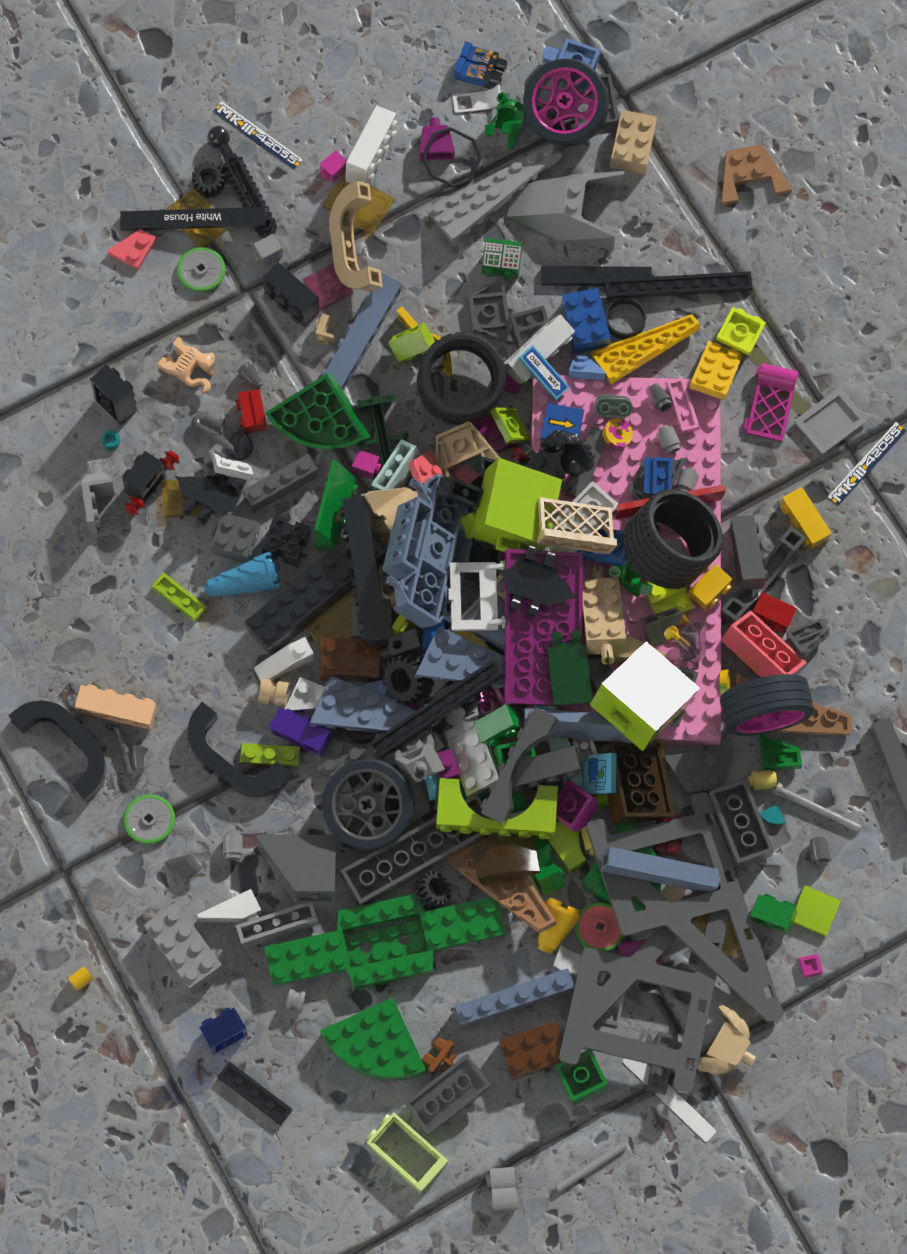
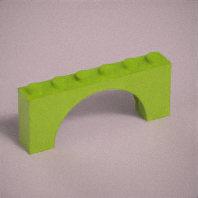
[436,778,558,839]
[544,794,649,875]

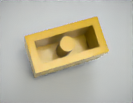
[688,564,732,611]

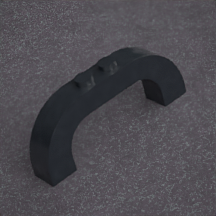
[8,700,106,803]
[188,702,292,798]

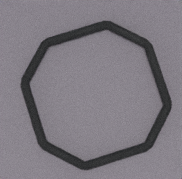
[423,127,481,188]

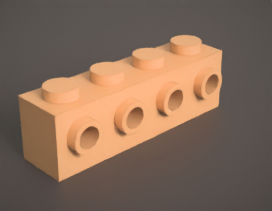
[75,684,157,730]

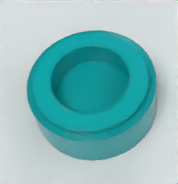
[101,430,121,450]

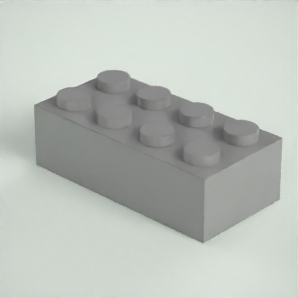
[144,902,223,993]

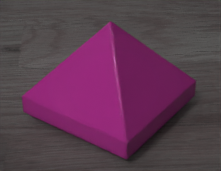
[503,373,519,394]

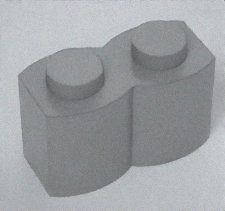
[486,1167,518,1212]

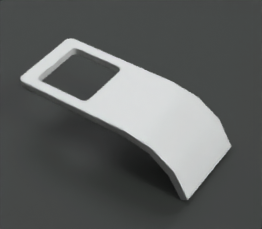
[453,85,501,113]
[553,945,607,984]

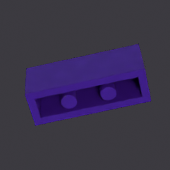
[269,708,333,757]

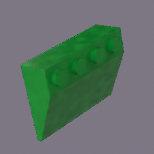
[314,460,358,552]

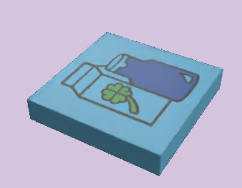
[584,753,616,795]

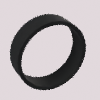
[605,297,646,339]

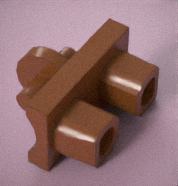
[421,1037,456,1075]

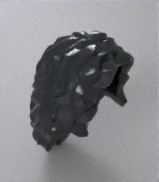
[540,429,596,476]

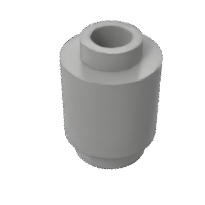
[656,425,681,455]
[675,467,699,492]
[223,831,243,861]

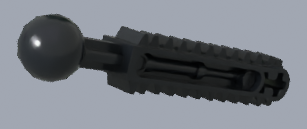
[207,125,278,238]

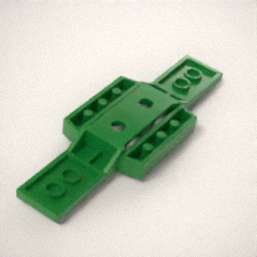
[264,894,506,990]

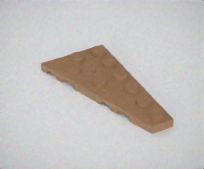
[735,673,851,736]

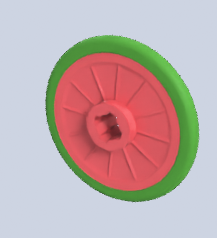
[574,902,624,952]

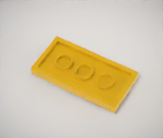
[689,341,743,400]

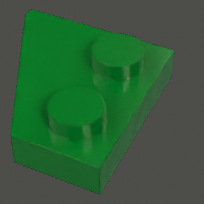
[759,734,802,770]

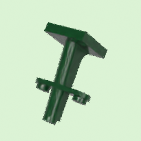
[355,393,409,468]

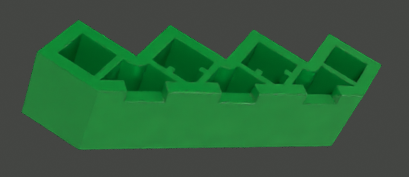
[509,792,565,896]

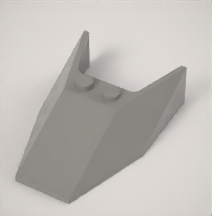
[507,171,624,250]

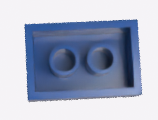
[561,288,611,354]

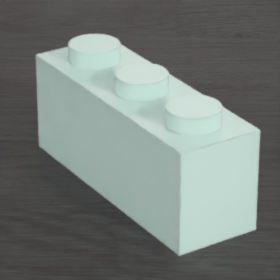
[371,439,422,491]

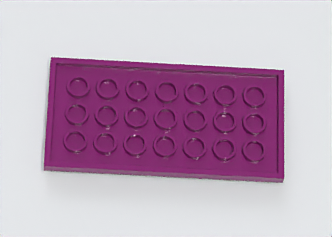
[504,549,583,707]

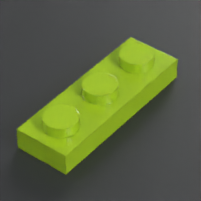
[240,743,300,768]

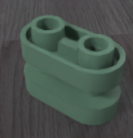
[594,394,633,418]

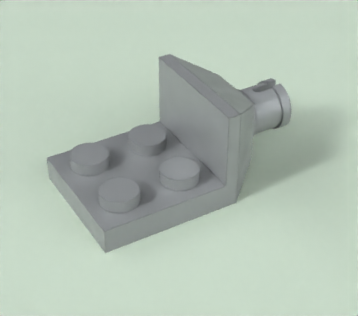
[81,460,115,535]
[395,729,445,786]

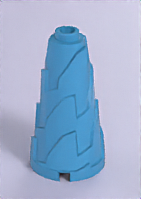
[204,552,281,597]

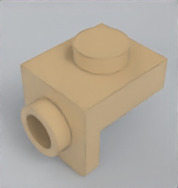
[314,313,334,345]

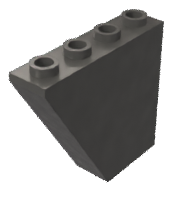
[257,834,336,903]

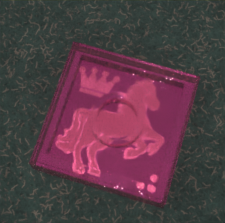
[303,263,353,311]

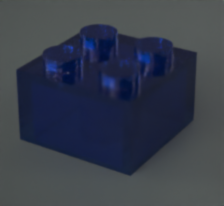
[199,1007,248,1055]

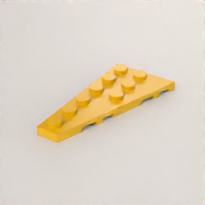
[590,314,700,384]

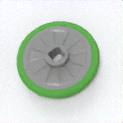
[177,247,225,292]
[124,794,175,844]

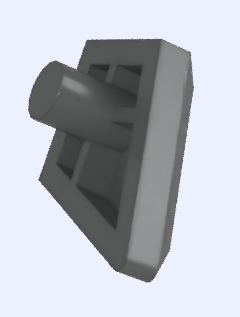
[165,853,202,880]

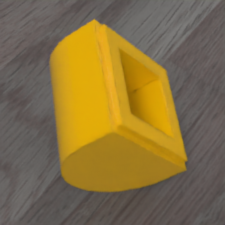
[69,967,94,992]

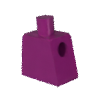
[420,117,455,161]
[437,749,461,786]

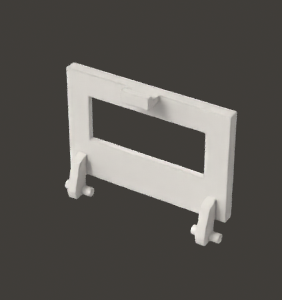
[449,561,506,631]

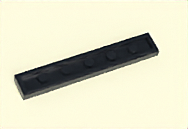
[541,266,652,286]

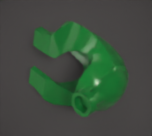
[484,92,526,150]
[609,560,653,597]

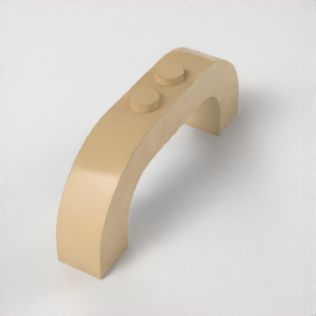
[329,180,383,292]

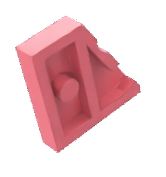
[107,229,157,270]

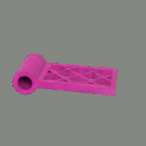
[743,363,798,442]

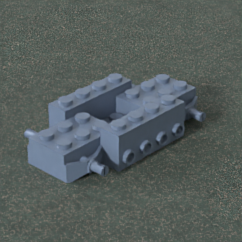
[382,473,473,628]

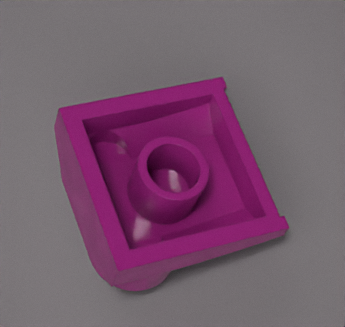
[556,779,598,832]

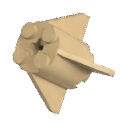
[364,487,418,547]

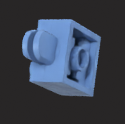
[542,38,600,90]

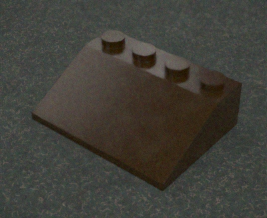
[598,742,674,824]

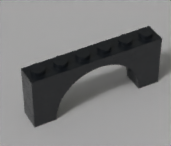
[452,456,501,580]

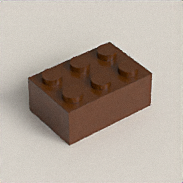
[320,637,379,682]
[498,1021,563,1081]

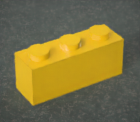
[780,487,832,550]

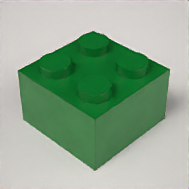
[554,1050,609,1106]

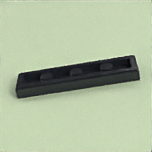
[217,1061,293,1126]

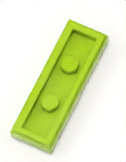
[151,572,208,622]

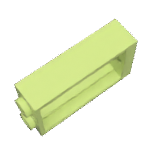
[367,1112,448,1194]

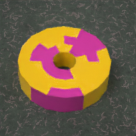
[602,418,633,449]

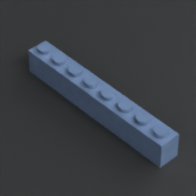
[319,273,402,391]

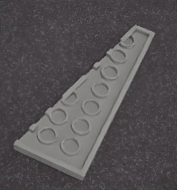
[427,143,562,244]

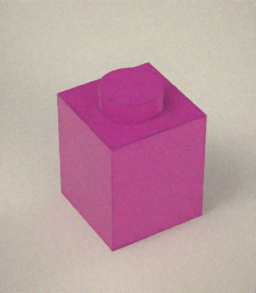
[320,150,347,183]
[352,450,382,480]

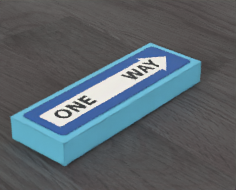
[518,345,570,400]

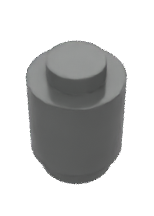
[809,837,831,867]

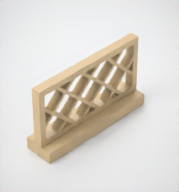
[537,497,617,554]

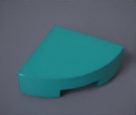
[760,805,785,825]

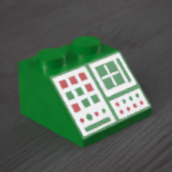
[482,238,523,279]

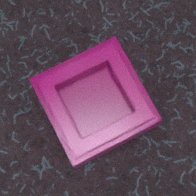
[798,954,823,979]

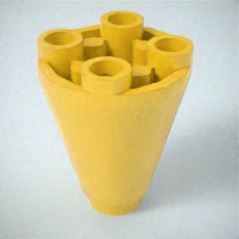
[538,897,581,954]

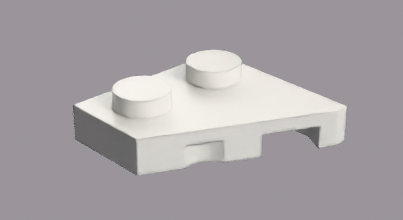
[212,450,253,481]

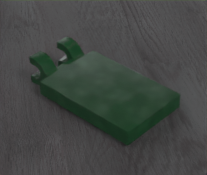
[547,630,592,706]

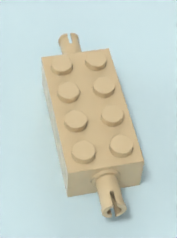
[583,566,626,664]

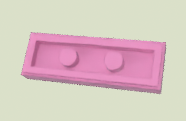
[665,377,700,435]

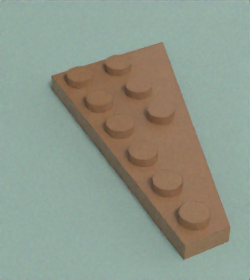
[446,833,557,933]

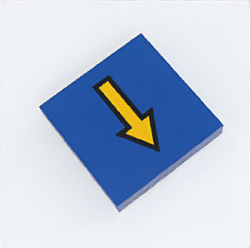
[540,403,584,440]

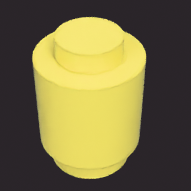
[747,770,777,791]

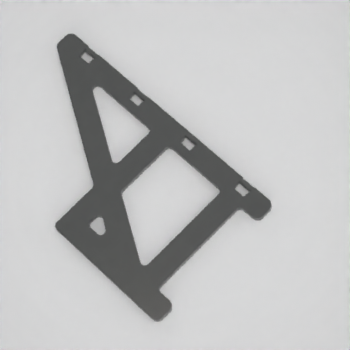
[586,792,783,1023]
[559,867,738,1094]

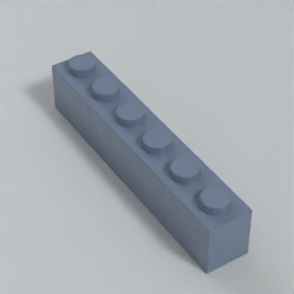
[454,968,575,1029]

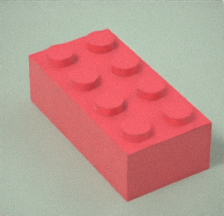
[721,611,807,677]

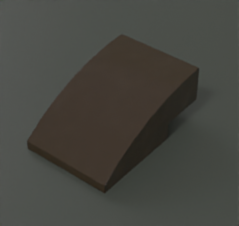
[472,837,541,885]

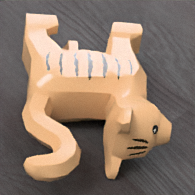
[158,337,216,394]

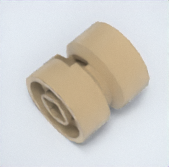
[258,678,290,707]

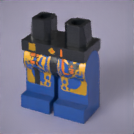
[454,41,508,89]

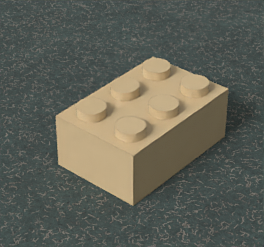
[610,110,657,175]

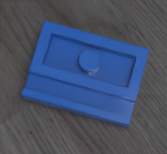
[643,457,672,495]

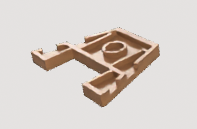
[721,144,792,206]

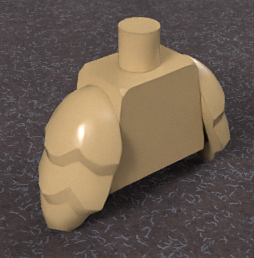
[688,1005,756,1075]

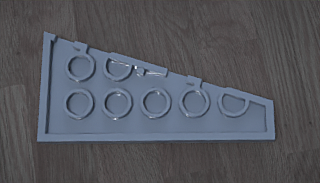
[415,626,504,689]
[309,676,433,734]

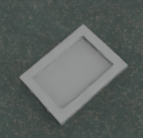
[794,387,868,455]

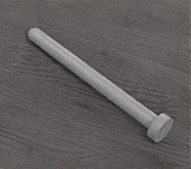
[773,782,861,832]

